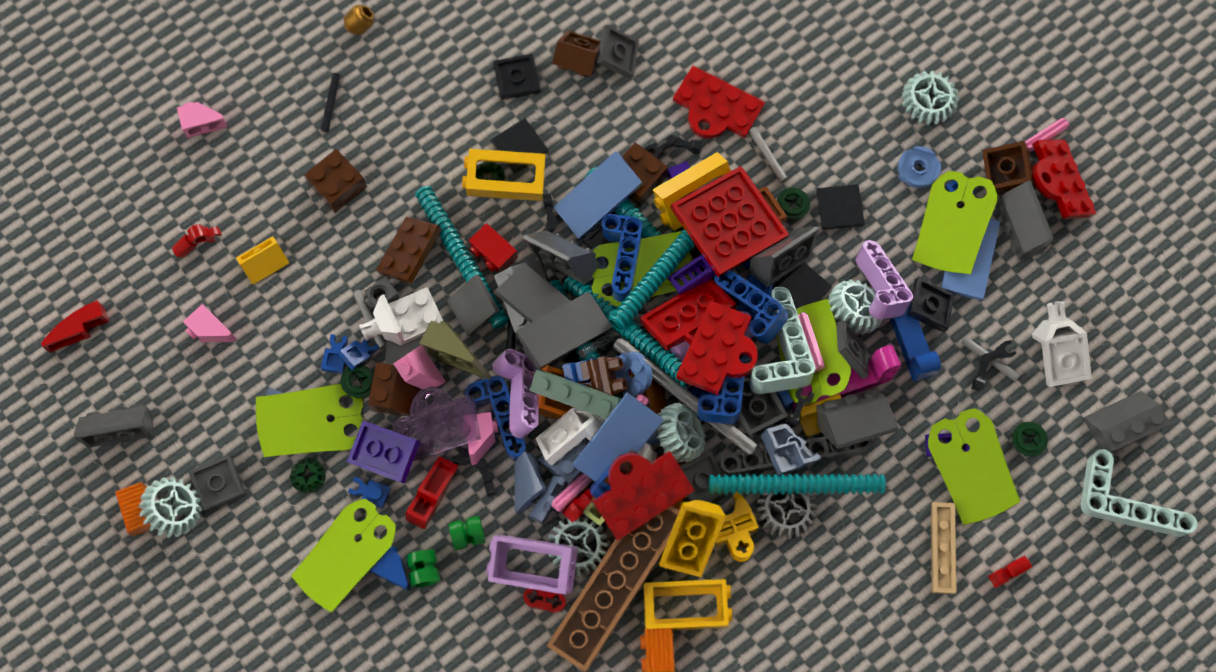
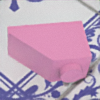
[177,102,228,138]
[183,304,236,343]
[393,346,446,392]
[464,412,499,465]

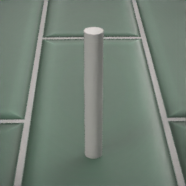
[749,127,787,182]
[353,290,386,349]
[961,336,1020,381]

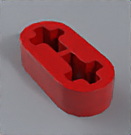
[523,588,566,613]

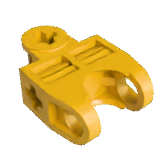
[709,492,759,562]

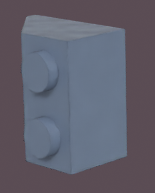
[537,438,589,487]

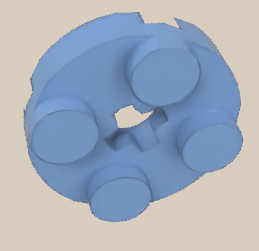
[897,146,941,189]
[615,352,653,397]

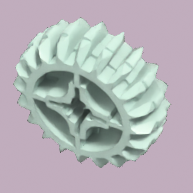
[902,70,959,126]
[828,279,883,335]
[656,403,706,463]
[139,477,202,538]
[549,516,609,577]

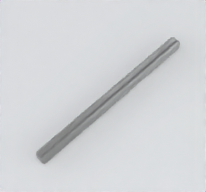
[613,338,757,455]

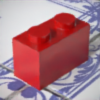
[469,223,518,273]

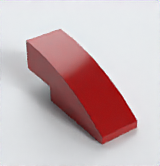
[41,300,109,353]
[405,456,458,530]

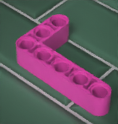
[791,345,902,411]

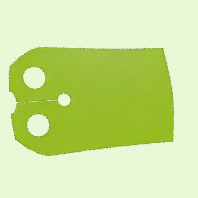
[912,171,997,274]
[591,231,695,306]
[776,299,851,405]
[256,384,365,457]
[928,408,1021,525]
[291,499,396,613]

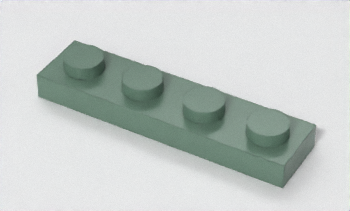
[529,369,621,419]

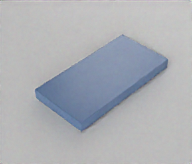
[554,151,643,240]
[941,219,1000,301]
[572,392,664,482]

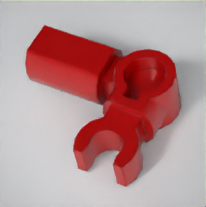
[172,224,222,258]
[562,489,594,523]
[988,555,1032,589]

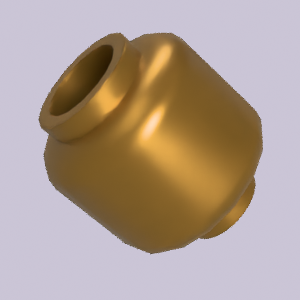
[343,4,374,35]

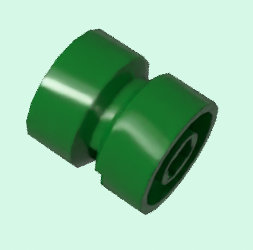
[448,515,486,551]
[406,549,440,588]

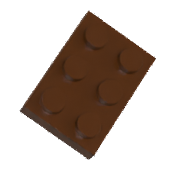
[376,217,442,284]

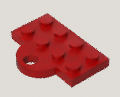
[673,65,765,139]
[1031,139,1097,219]
[640,279,736,351]
[676,301,758,395]
[592,451,695,541]

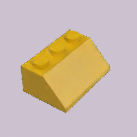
[659,500,726,577]

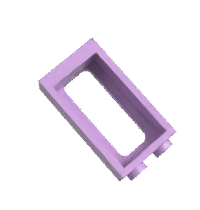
[486,535,578,594]

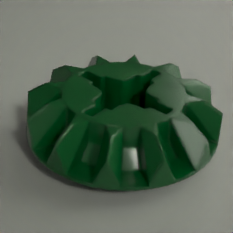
[476,161,505,181]
[777,188,810,221]
[340,365,374,399]
[1012,422,1048,457]
[289,458,326,493]

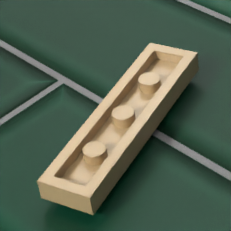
[931,502,956,594]

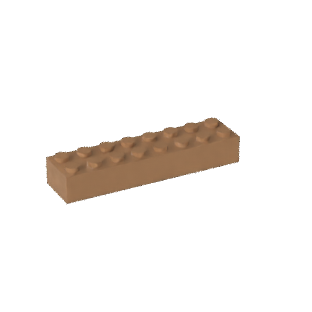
[547,506,679,672]

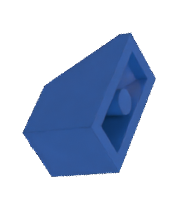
[369,545,410,591]

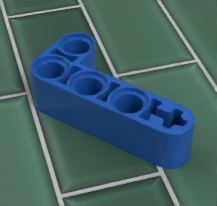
[602,214,642,302]
[714,270,788,344]
[889,306,941,382]
[697,355,747,424]
[465,376,527,461]

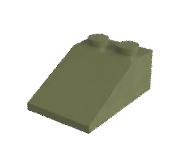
[419,320,492,380]

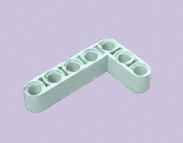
[750,287,815,394]
[1081,449,1197,537]

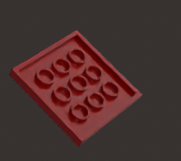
[670,166,790,277]

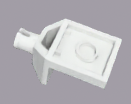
[359,287,443,345]
[1032,301,1092,387]
[536,408,606,466]

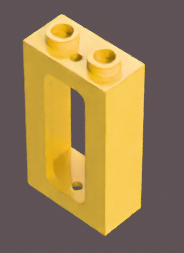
[462,149,545,201]
[653,152,731,231]
[643,579,733,630]

